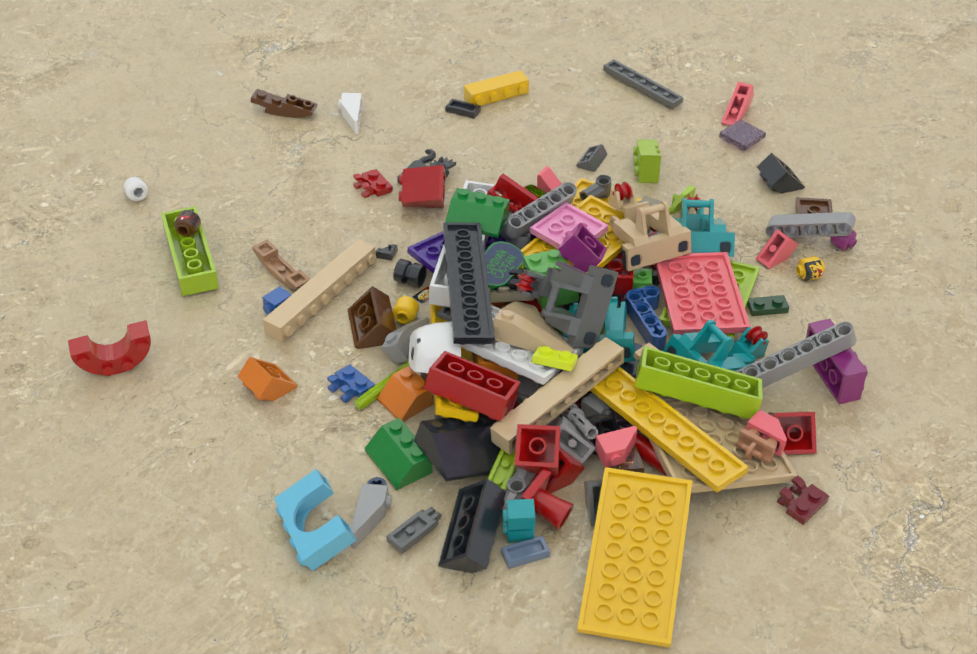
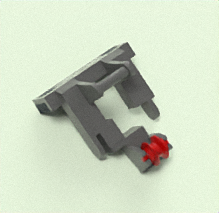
[515,261,618,349]

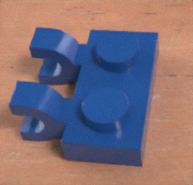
[327,364,375,403]

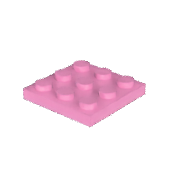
[530,202,608,249]

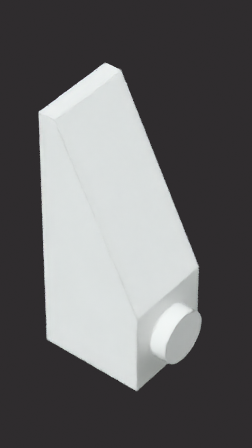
[338,93,362,134]

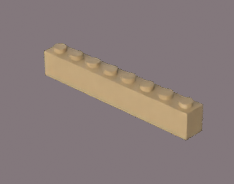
[263,239,376,342]
[490,337,624,455]

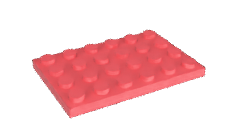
[655,252,751,335]

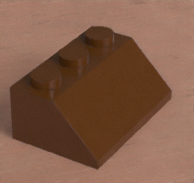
[347,286,397,349]

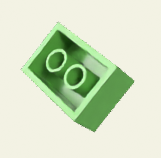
[523,249,579,309]

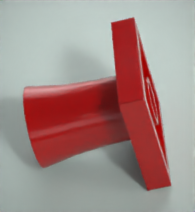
[521,468,574,530]

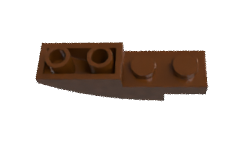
[250,89,318,118]

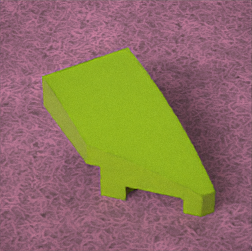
[669,185,696,214]

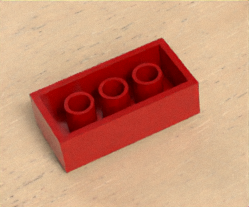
[424,351,521,421]

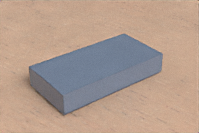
[501,536,551,569]

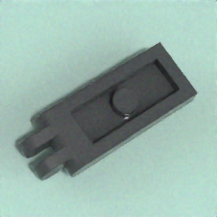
[386,507,442,553]

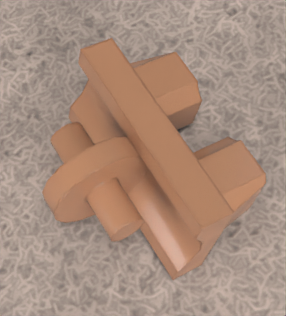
[736,428,777,464]

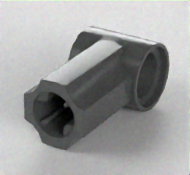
[579,175,612,201]

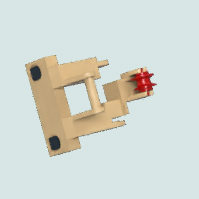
[608,181,691,271]

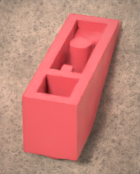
[721,82,754,128]

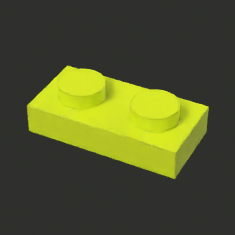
[532,346,578,372]

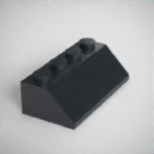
[438,479,506,573]

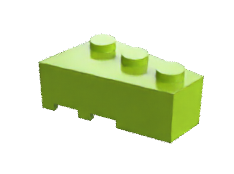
[633,139,661,183]

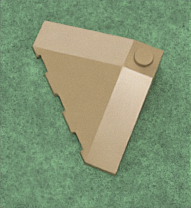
[493,301,574,354]

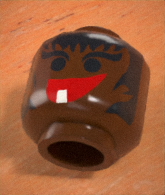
[174,210,201,237]

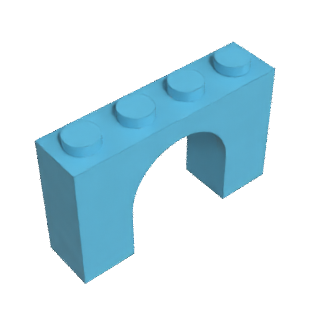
[274,469,357,571]

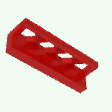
[487,173,538,214]

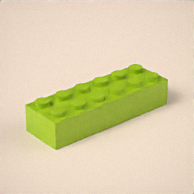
[161,206,219,296]
[635,346,763,419]

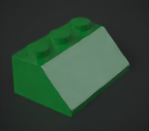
[445,188,510,238]
[365,417,433,490]

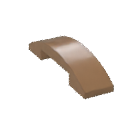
[252,239,310,290]

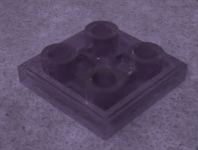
[719,119,766,151]

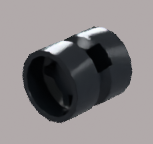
[393,259,427,288]

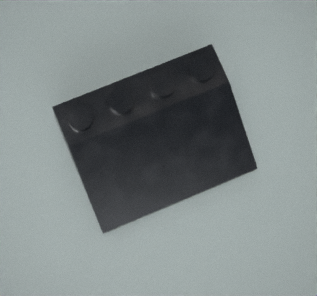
[414,413,501,481]

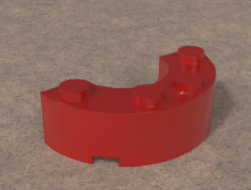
[68,320,151,376]

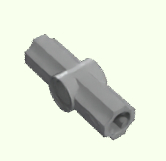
[500,467,535,520]

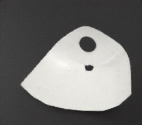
[409,322,461,373]

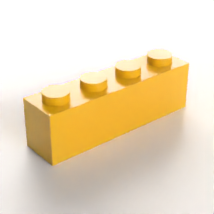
[464,70,529,106]

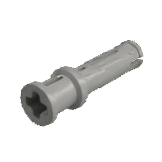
[561,403,598,439]

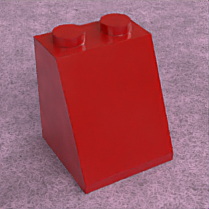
[399,165,446,208]

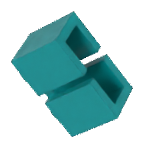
[502,499,535,543]

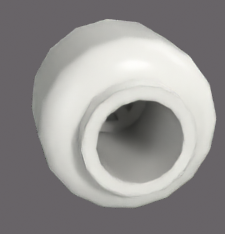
[123,177,148,202]

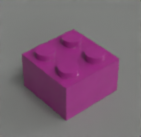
[558,222,607,272]

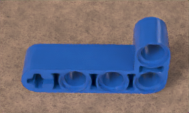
[625,286,667,351]

